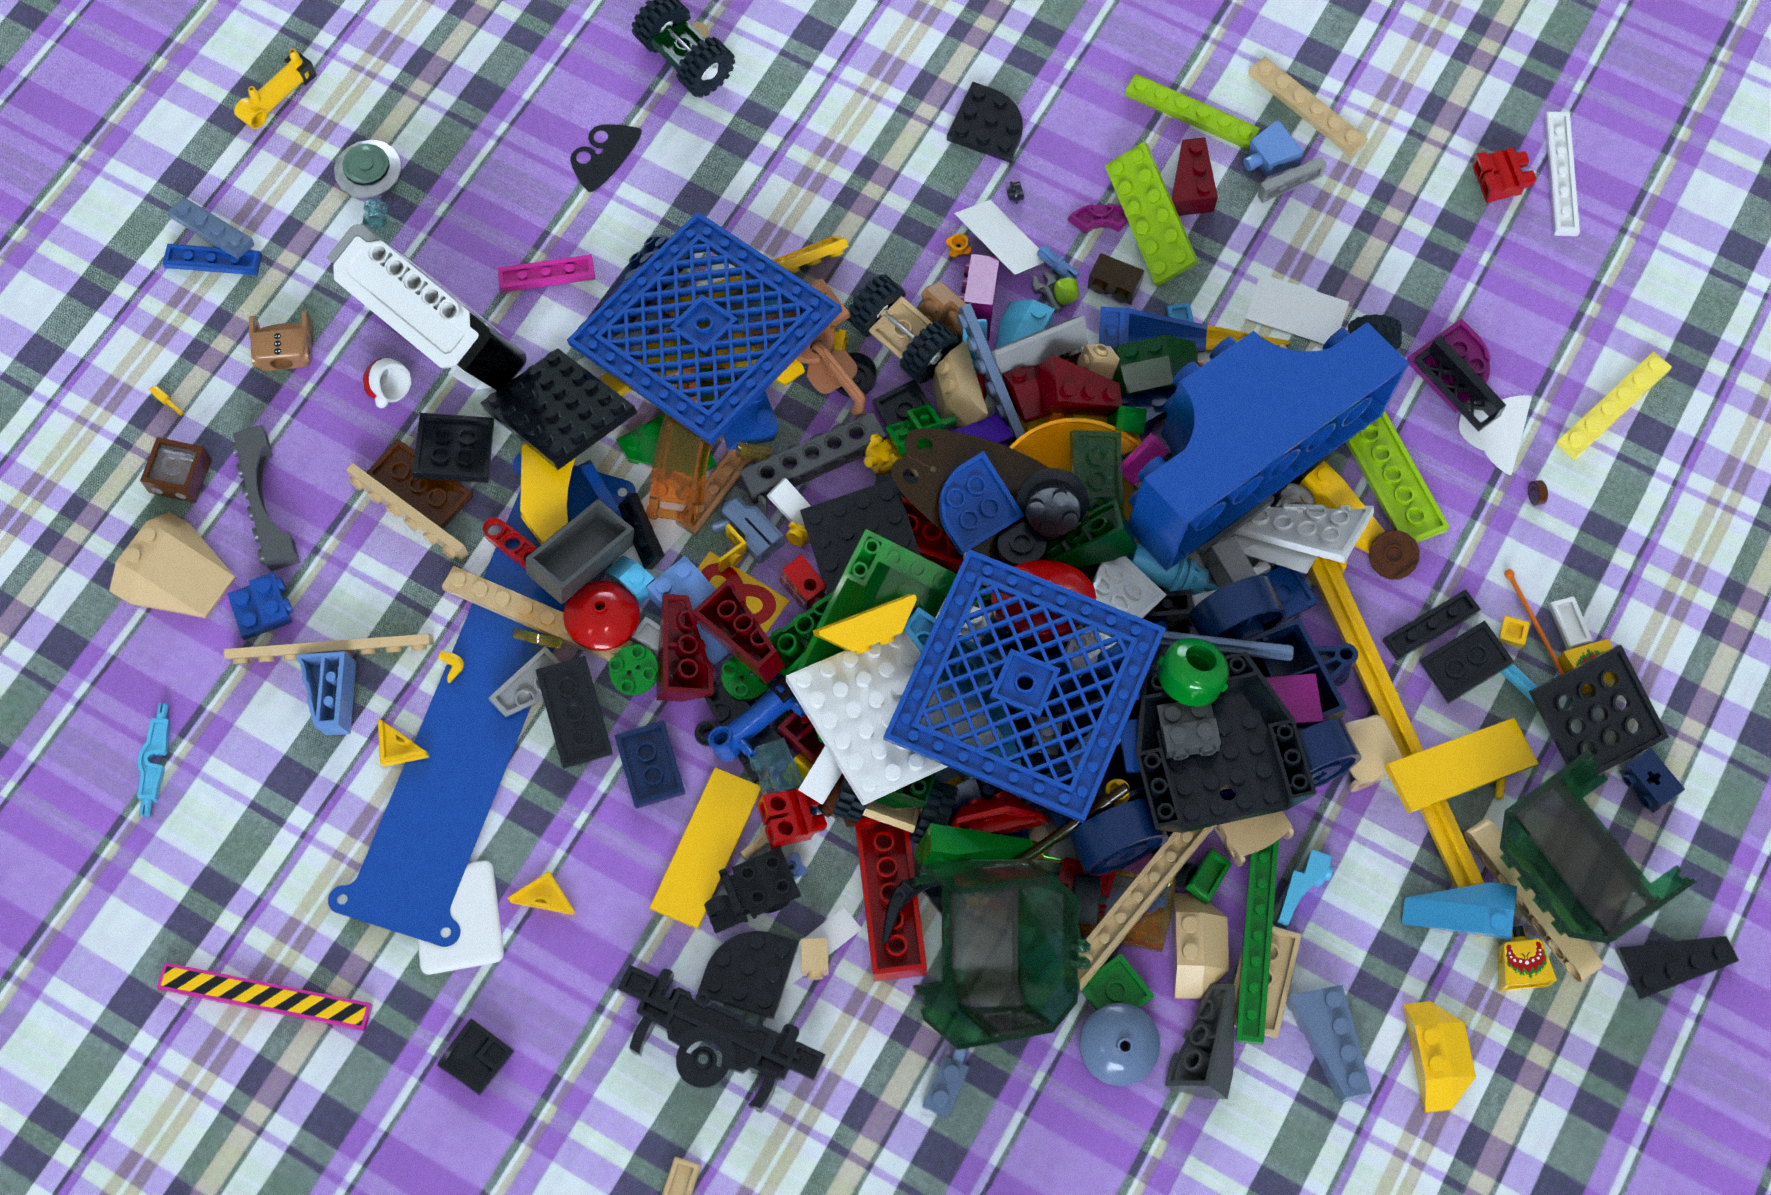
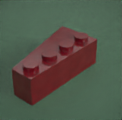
[692,578,785,684]

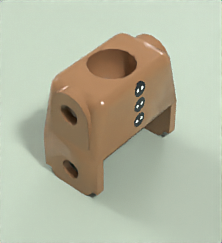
[249,311,313,371]

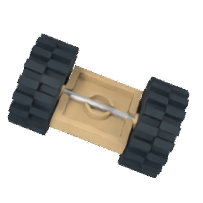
[847,274,959,384]
[833,777,958,844]

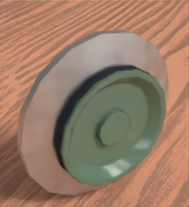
[334,140,402,199]

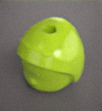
[1054,277,1080,306]

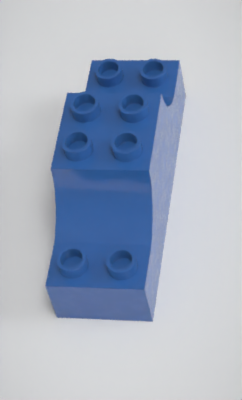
[1128,322,1410,571]

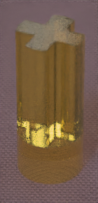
[736,442,773,460]

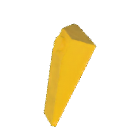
[1299,461,1385,554]

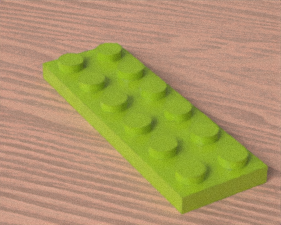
[1105,142,1199,287]
[1346,411,1450,543]

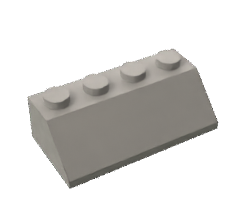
[991,315,1088,379]

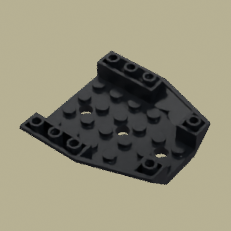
[1136,652,1316,833]

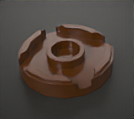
[1369,530,1420,580]

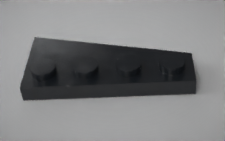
[1615,936,1739,1000]

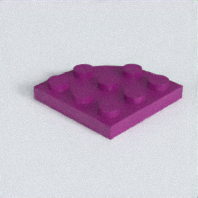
[1407,318,1491,413]

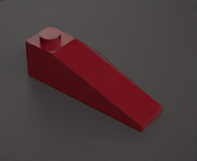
[656,594,714,702]

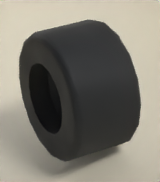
[1069,874,1101,925]

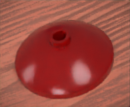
[563,581,640,651]

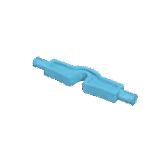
[137,703,171,817]

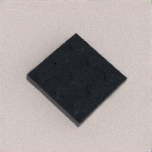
[413,413,494,483]

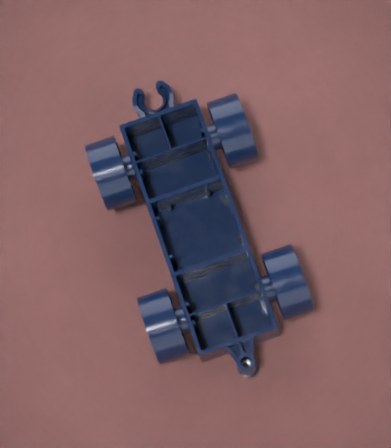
[982,575,1362,876]

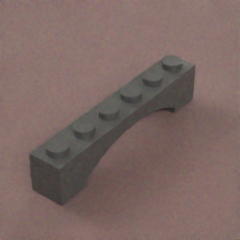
[231,425,300,571]

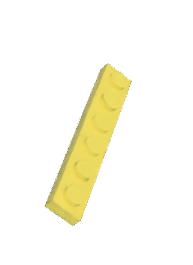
[1556,351,1672,460]

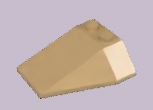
[109,512,236,619]

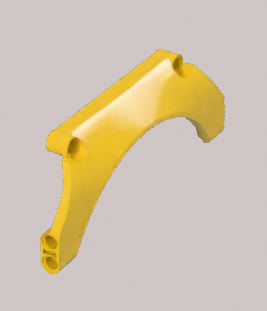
[520,322,805,545]

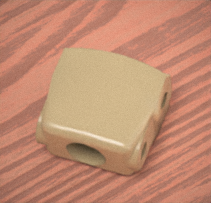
[1345,715,1403,792]
[1214,811,1294,867]

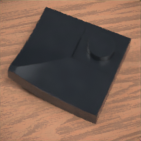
[437,1018,514,1097]

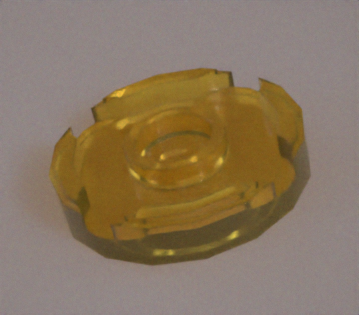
[512,628,563,649]

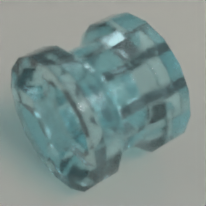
[363,199,388,228]

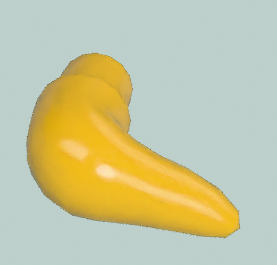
[438,650,464,683]

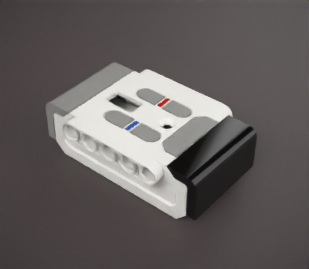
[326,224,527,391]

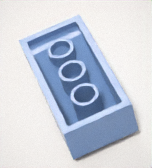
[647,556,731,667]

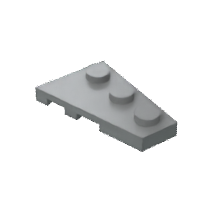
[488,646,561,718]

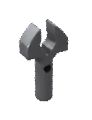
[1032,272,1062,313]

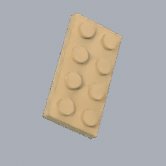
[1233,926,1302,1039]

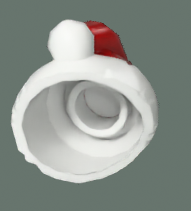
[363,358,412,408]

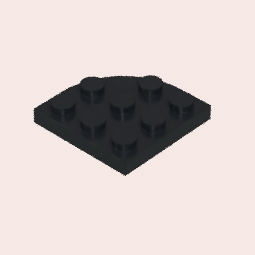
[947,81,1023,163]
[697,931,799,1019]

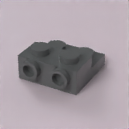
[1156,702,1221,760]

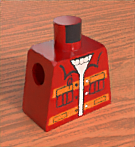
[779,554,827,609]

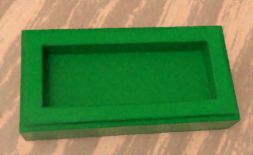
[1185,848,1232,904]

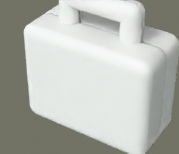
[417,861,504,975]

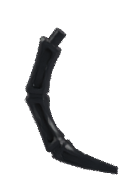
[882,867,1010,944]

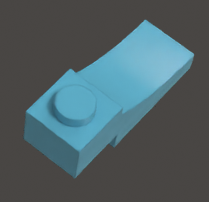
[1275,849,1334,929]

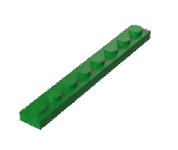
[1235,840,1279,1045]

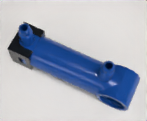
[708,675,806,762]

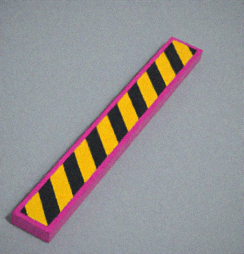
[157,962,373,1031]

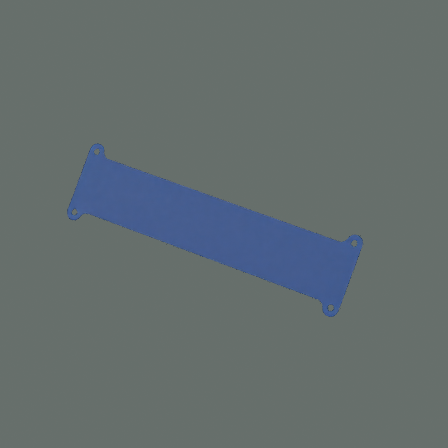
[328,453,636,947]

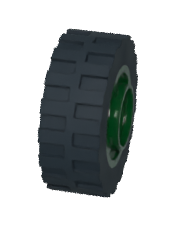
[1348,314,1402,350]

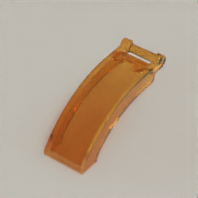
[646,379,731,526]

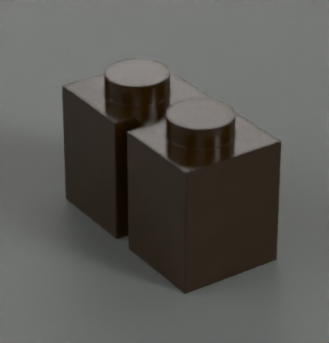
[1088,253,1144,305]

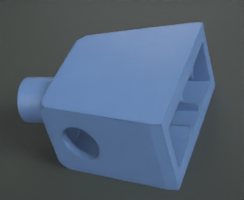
[1243,120,1304,176]

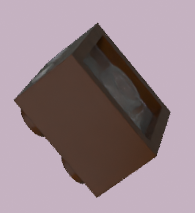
[140,437,212,503]

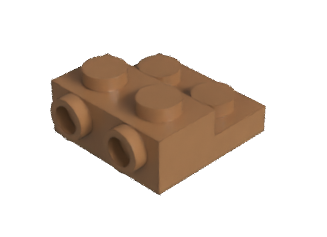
[917,281,967,345]

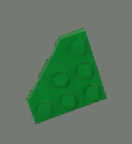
[616,413,716,477]

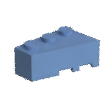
[296,651,357,736]

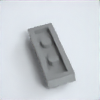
[1258,157,1326,203]

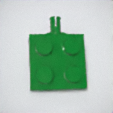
[885,404,957,455]

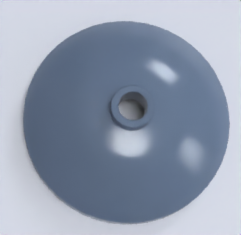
[1079,1003,1160,1086]

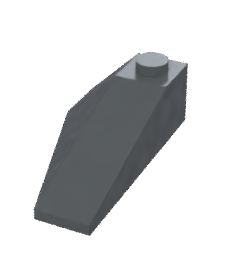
[1165,984,1235,1099]

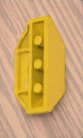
[813,594,917,654]
[1402,1001,1476,1113]

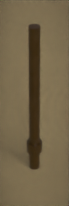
[996,783,1131,881]

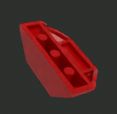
[949,792,1050,835]

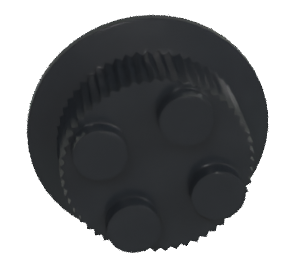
[1017,468,1089,537]

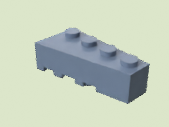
[1286,985,1372,1103]

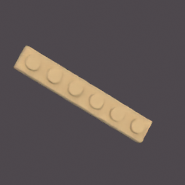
[1248,56,1368,157]
[346,463,468,562]

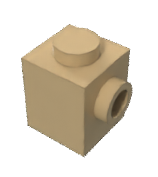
[1078,344,1120,380]

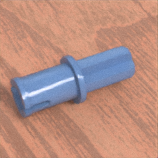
[1037,245,1080,280]

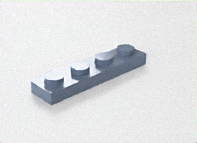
[167,197,254,259]

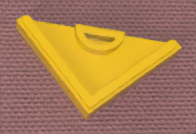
[378,720,429,767]
[507,871,575,915]

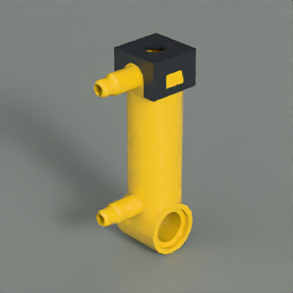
[234,48,317,129]

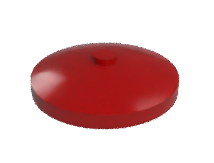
[991,560,1096,642]

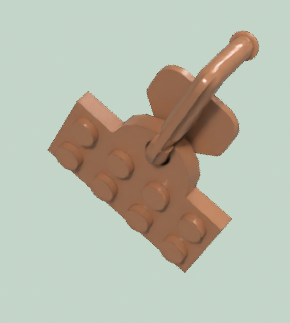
[743,278,865,417]

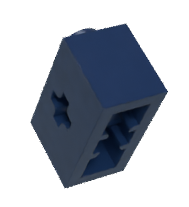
[1619,748,1685,813]

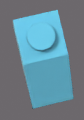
[605,556,655,606]

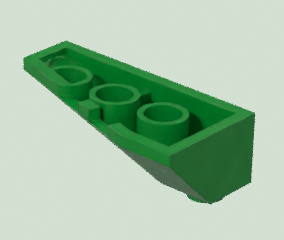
[914,823,1033,869]

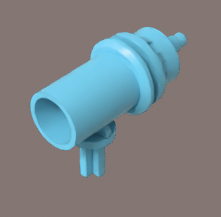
[1126,542,1221,595]

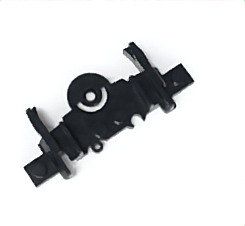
[617,965,826,1113]

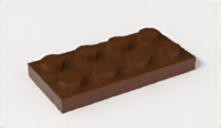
[366,439,473,529]

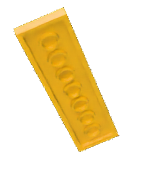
[663,235,849,317]

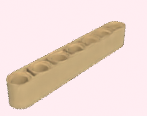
[1464,818,1603,982]

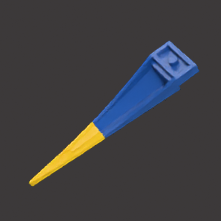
[1098,306,1291,351]

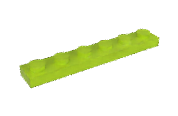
[1125,73,1260,150]

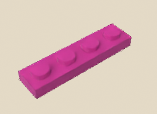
[497,254,595,293]

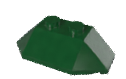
[1112,335,1199,396]

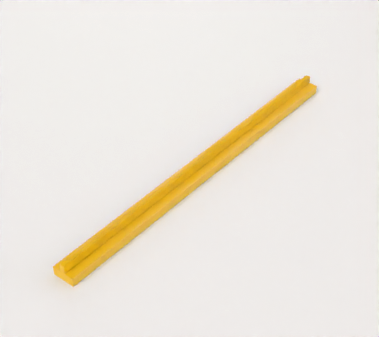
[1310,556,1484,937]

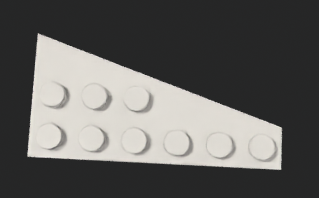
[1233,504,1374,563]
[1064,556,1166,678]

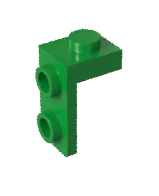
[1107,405,1147,434]

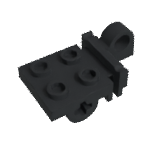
[704,846,801,934]

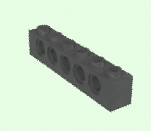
[740,412,886,505]

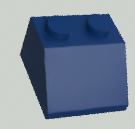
[722,391,779,450]

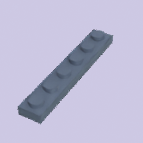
[957,303,1025,443]

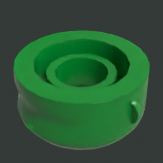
[1158,638,1229,707]

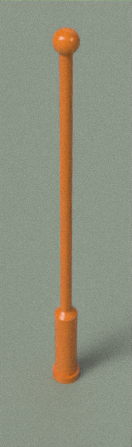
[1504,569,1565,675]

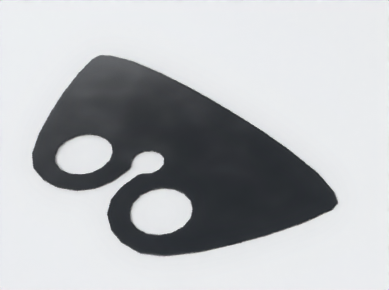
[570,124,642,192]

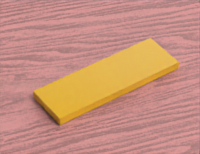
[1384,718,1539,814]
[650,768,763,930]

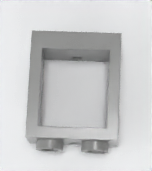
[1204,536,1257,588]

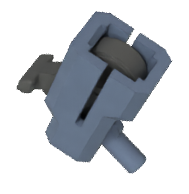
[710,495,785,564]

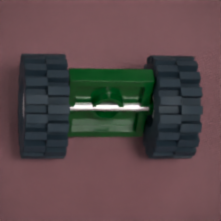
[632,0,735,98]

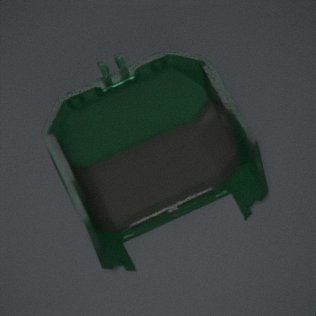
[1499,749,1696,945]
[912,859,1091,1050]

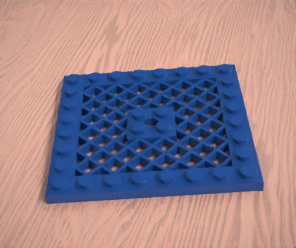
[567,211,842,446]
[883,549,1166,823]

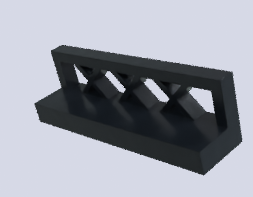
[1414,335,1506,432]

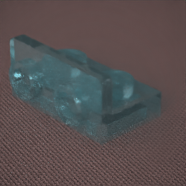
[750,738,803,794]

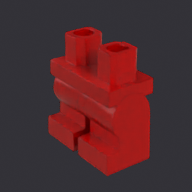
[1472,147,1536,203]
[757,788,827,850]

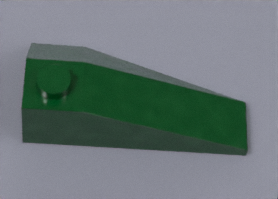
[1043,498,1137,567]

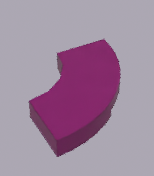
[1068,203,1128,234]

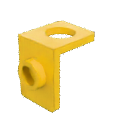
[718,523,747,572]

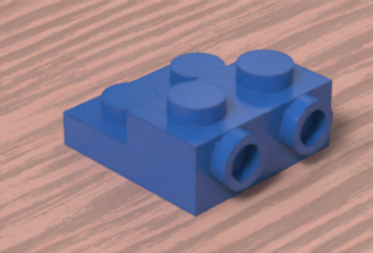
[227,572,293,640]

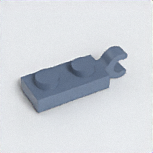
[922,1041,970,1119]

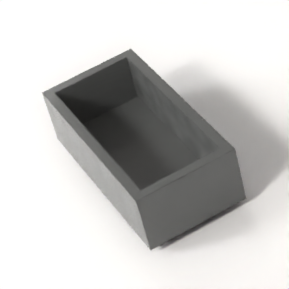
[526,499,634,604]

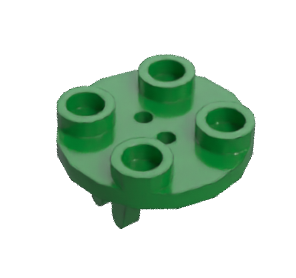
[608,644,660,696]
[721,656,772,701]

